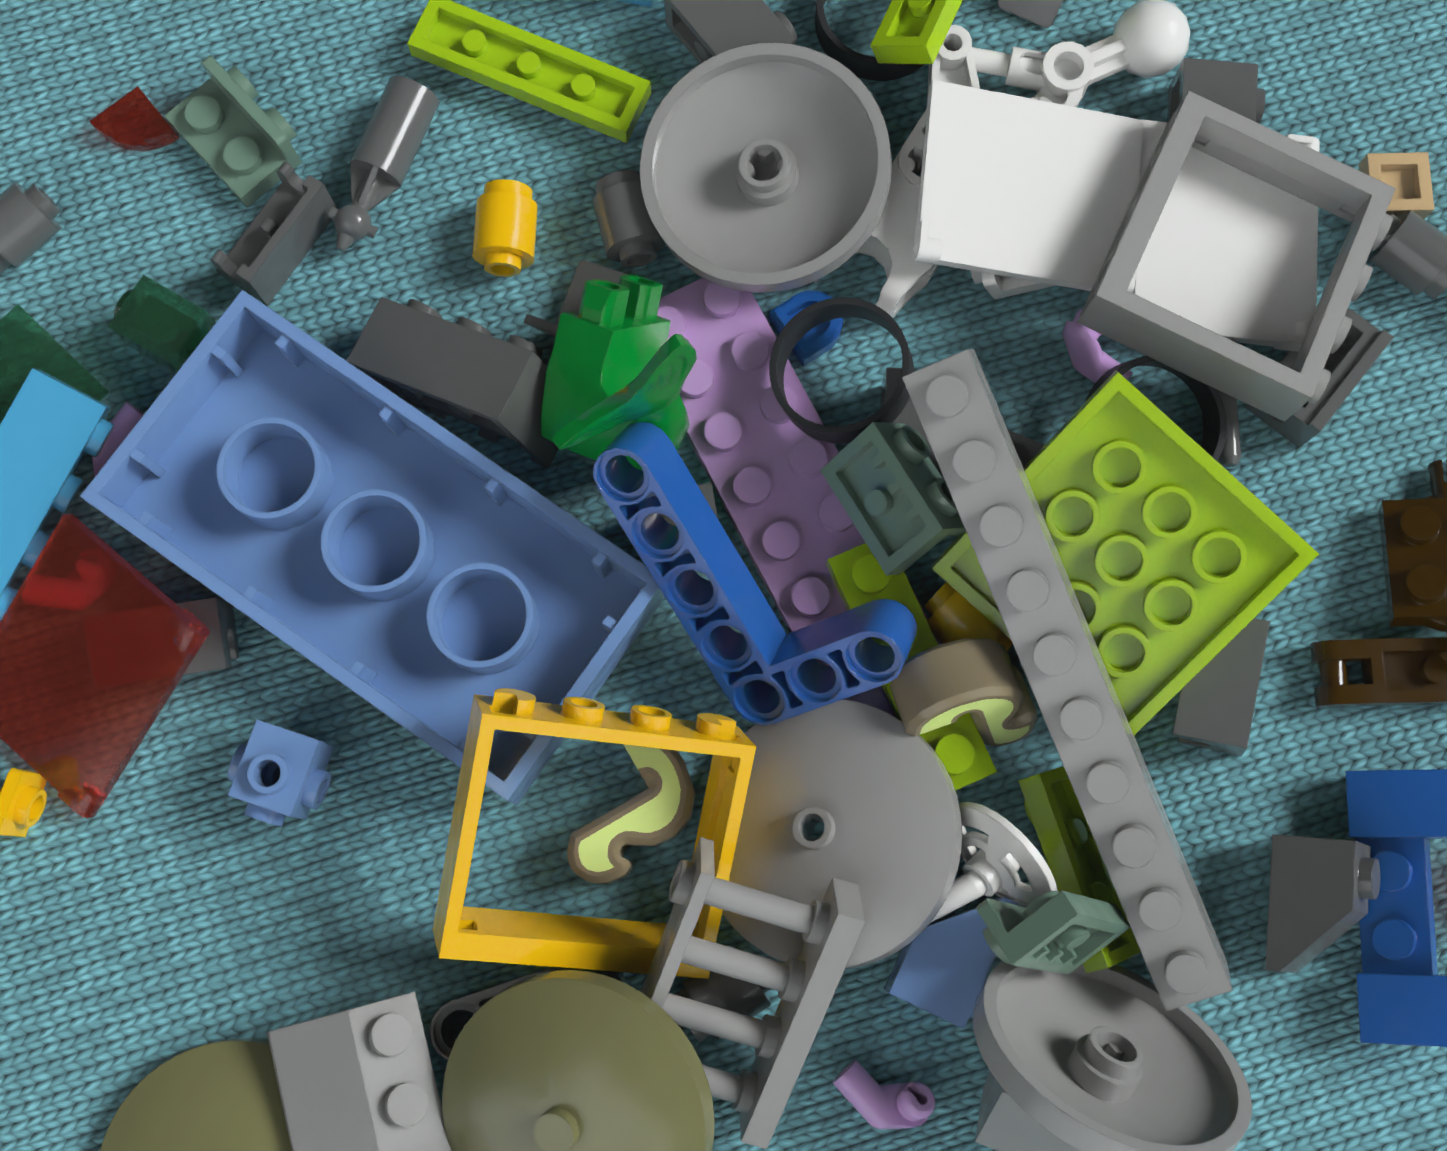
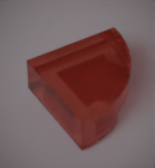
[89,86,179,151]

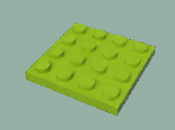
[932,370,1319,735]

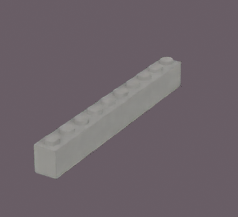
[902,348,1233,1011]

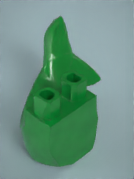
[541,274,697,470]

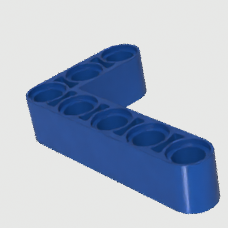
[593,422,917,726]

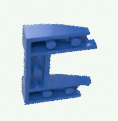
[1346,769,1447,1047]

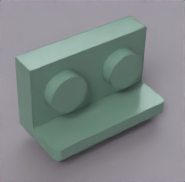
[164,55,302,208]
[820,422,966,576]
[976,890,1131,975]

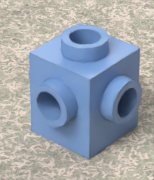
[227,720,334,827]

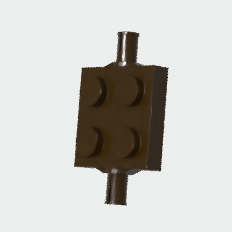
[1378,459,1447,632]

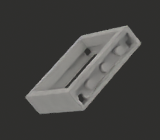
[1077,90,1396,422]

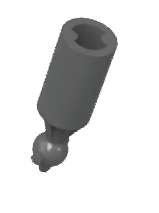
[328,76,440,252]

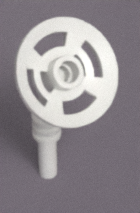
[931,802,1057,922]

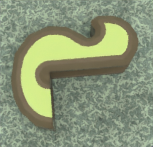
[890,638,1038,746]
[567,744,695,884]

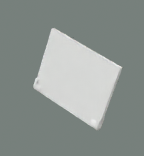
[912,80,1144,293]
[1133,119,1320,352]

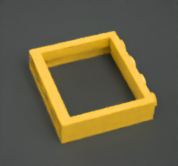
[432,688,756,979]

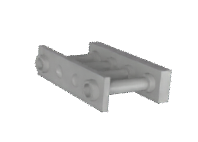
[640,837,865,1149]

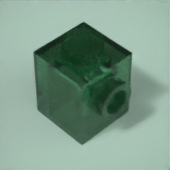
[108,275,216,374]

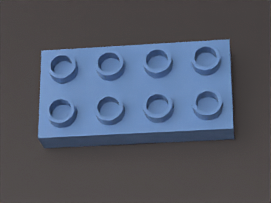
[80,290,665,805]

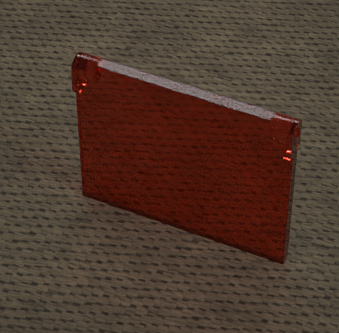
[0,514,210,818]

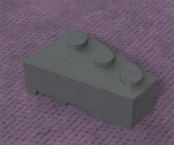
[346,297,558,469]

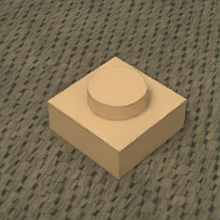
[1358,152,1434,219]

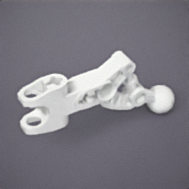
[814,0,1190,318]

